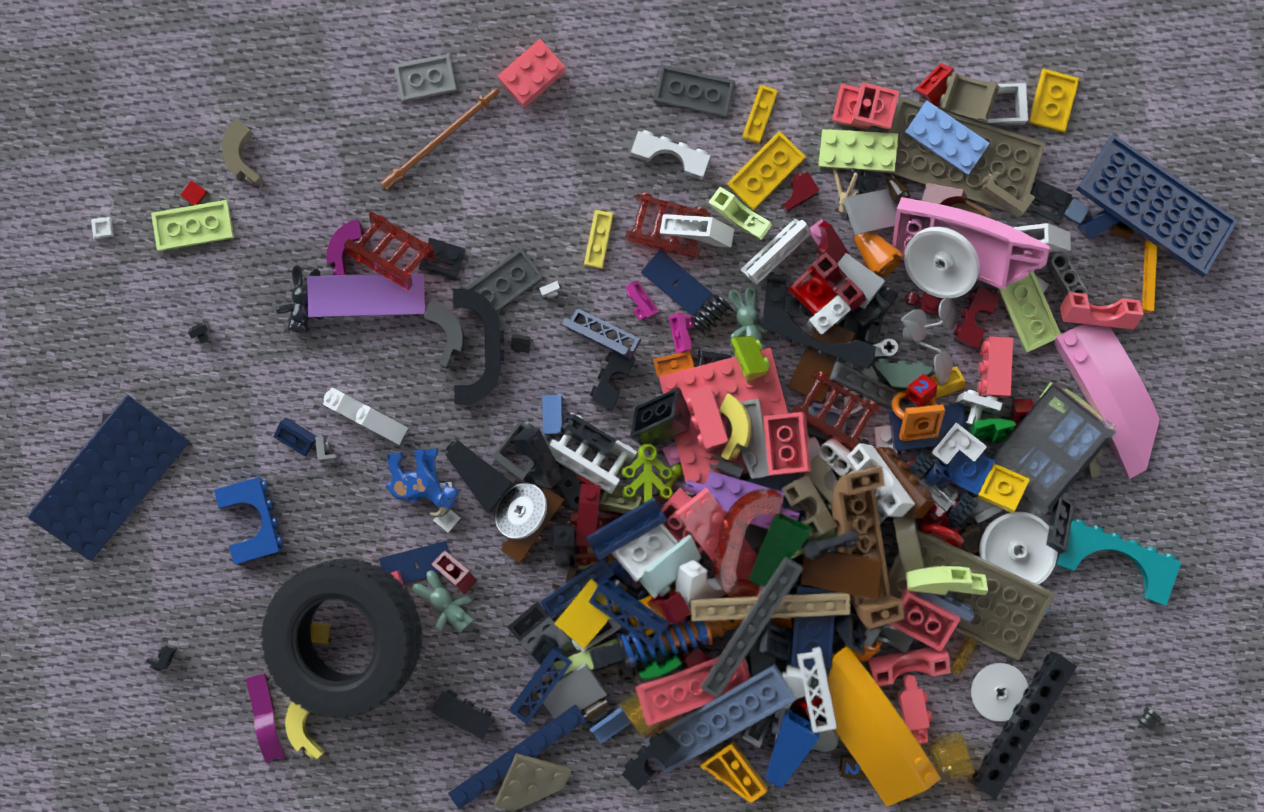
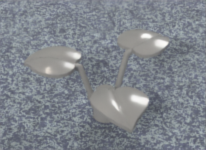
[901,298,957,386]

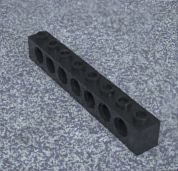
[970,651,1077,799]

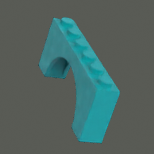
[1055,518,1182,606]

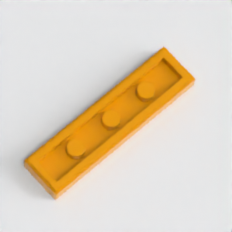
[1142,238,1157,313]

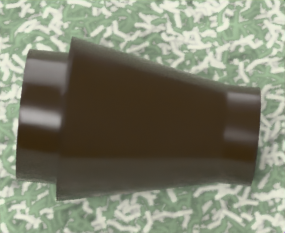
[885,175,911,204]

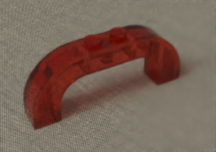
[713,489,783,598]

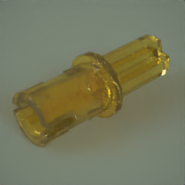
[951,637,978,675]

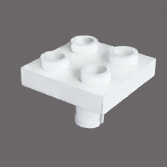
[956,390,1002,425]

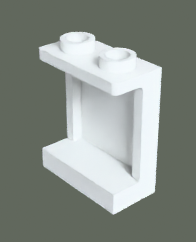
[805,295,850,334]

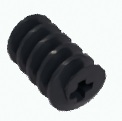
[691,295,734,336]

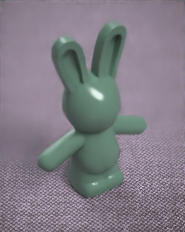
[729,287,770,349]
[412,571,474,634]

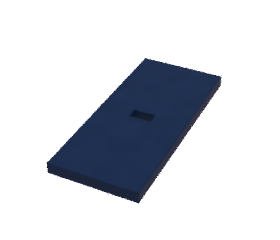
[640,250,712,316]
[379,541,449,584]

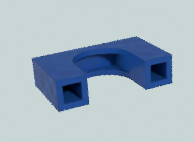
[214,477,284,564]

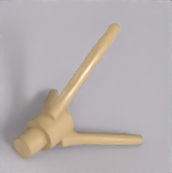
[833,169,860,213]

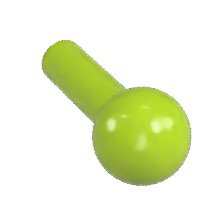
[663,463,684,496]

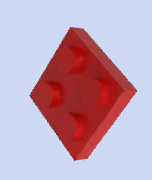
[788,266,837,315]

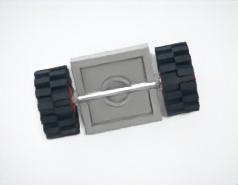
[908,451,977,529]

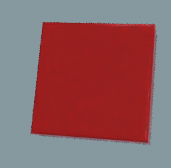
[180,180,207,205]

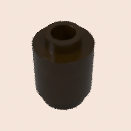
[583,697,613,725]

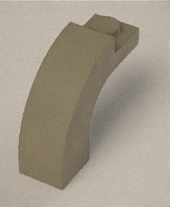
[222,118,263,186]
[893,512,925,574]

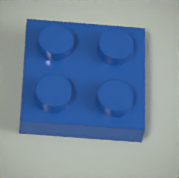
[948,450,995,495]

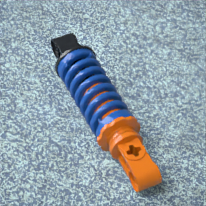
[589,615,744,671]

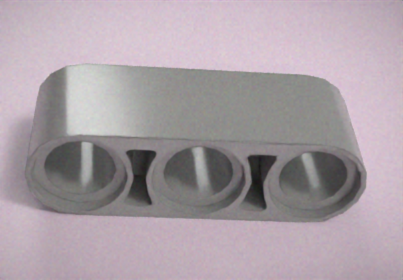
[1048,253,1088,297]

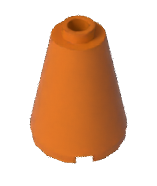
[854,231,904,277]

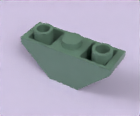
[872,359,933,389]

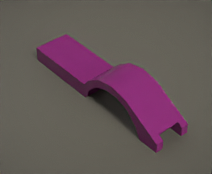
[245,673,286,764]

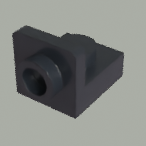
[146,644,177,671]

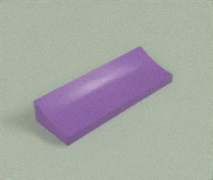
[307,273,425,317]

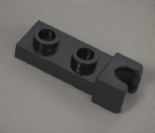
[803,530,861,561]

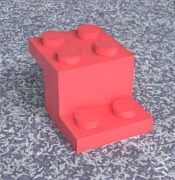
[832,82,900,130]

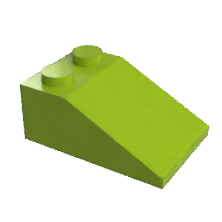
[731,336,770,383]

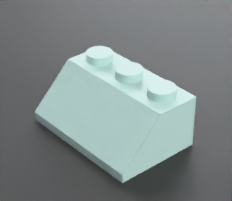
[640,534,701,599]

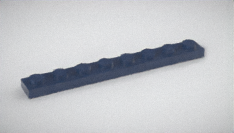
[448,704,587,809]

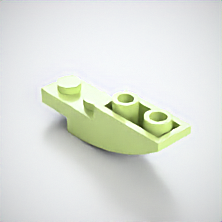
[906,566,988,595]

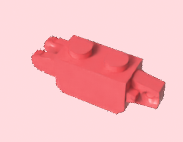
[897,674,932,744]

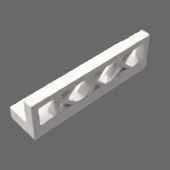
[740,218,812,285]
[797,647,837,733]

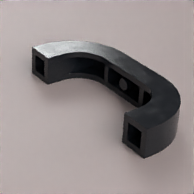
[453,289,504,404]

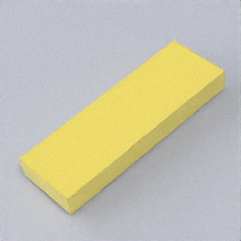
[584,210,614,269]

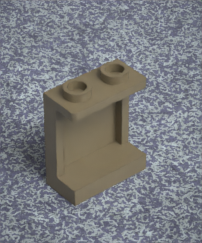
[940,72,1000,123]
[980,171,1035,217]

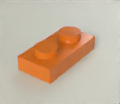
[653,350,694,379]

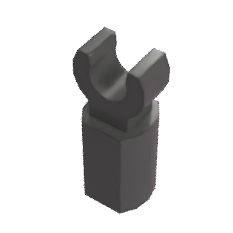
[709,454,744,479]

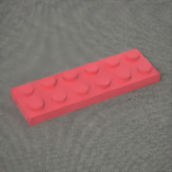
[675,488,757,596]
[635,657,750,726]

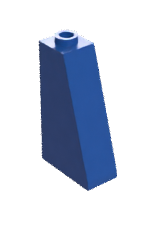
[765,709,820,788]

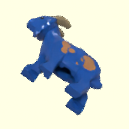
[386,448,458,517]

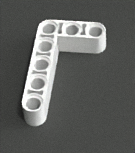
[818,439,888,524]

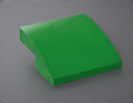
[969,419,1015,445]
[639,653,681,679]

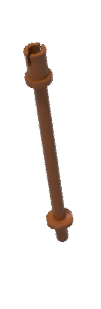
[380,88,500,191]

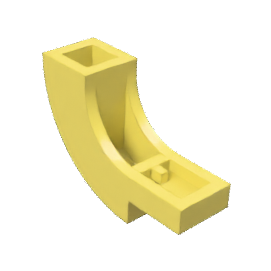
[719,394,752,461]
[285,702,325,759]

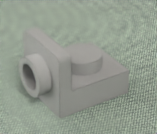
[315,436,339,464]

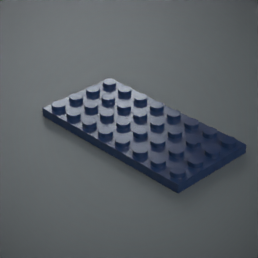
[1076,134,1238,278]
[27,394,190,561]

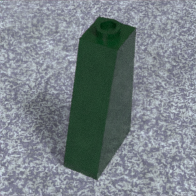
[748,512,813,587]

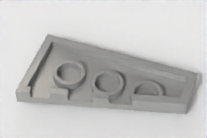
[726,399,770,479]

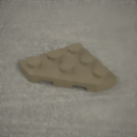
[494,753,571,811]

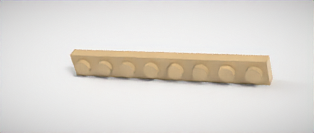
[691,593,850,621]

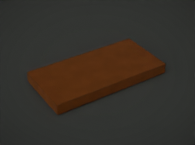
[788,324,856,403]
[801,552,883,600]

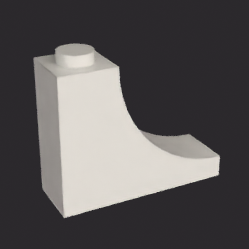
[660,214,734,247]
[675,560,730,611]

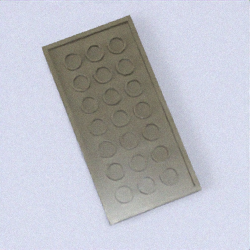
[884,97,1046,216]
[887,529,1055,660]

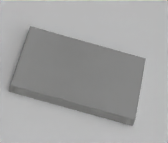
[838,253,885,309]

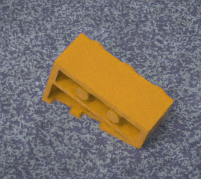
[700,740,768,803]

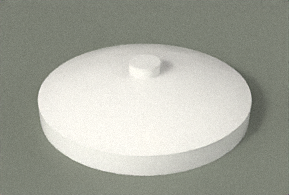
[904,227,980,298]
[979,512,1058,585]

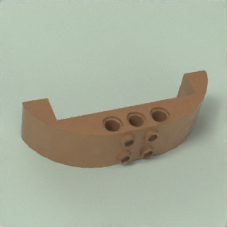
[832,466,904,629]

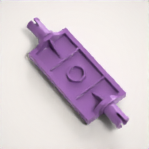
[684,471,800,530]

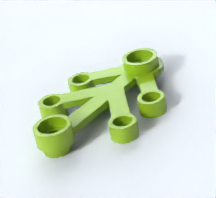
[622,444,672,503]

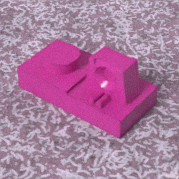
[625,281,659,320]
[669,312,693,353]

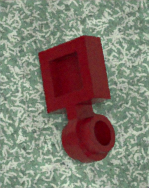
[905,292,942,315]

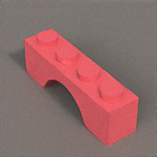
[1060,292,1144,330]
[868,647,951,686]

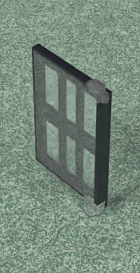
[991,382,1116,519]

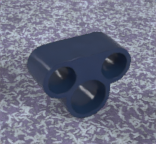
[924,458,954,489]

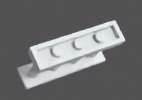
[549,412,637,494]

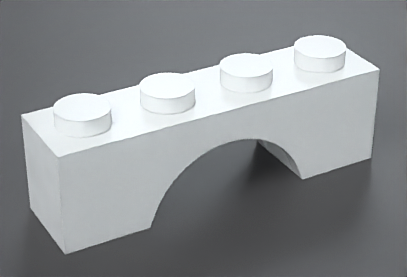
[631,130,710,180]
[847,443,915,517]
[771,665,811,740]

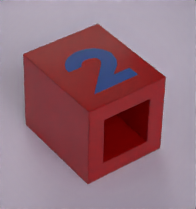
[906,373,937,407]

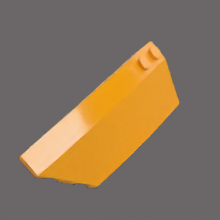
[820,646,941,807]

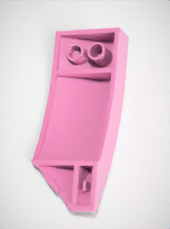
[892,197,1050,290]
[1053,324,1160,479]

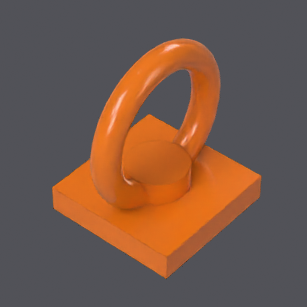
[892,390,945,441]

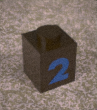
[838,755,866,780]

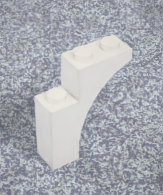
[323,388,408,445]

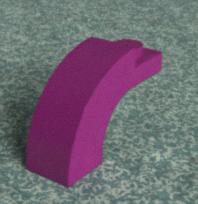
[326,219,364,275]

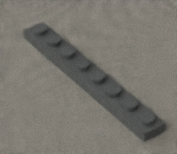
[701,557,803,698]

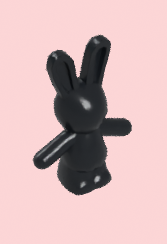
[276,265,324,334]

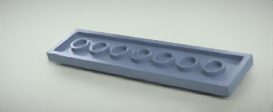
[644,665,796,774]

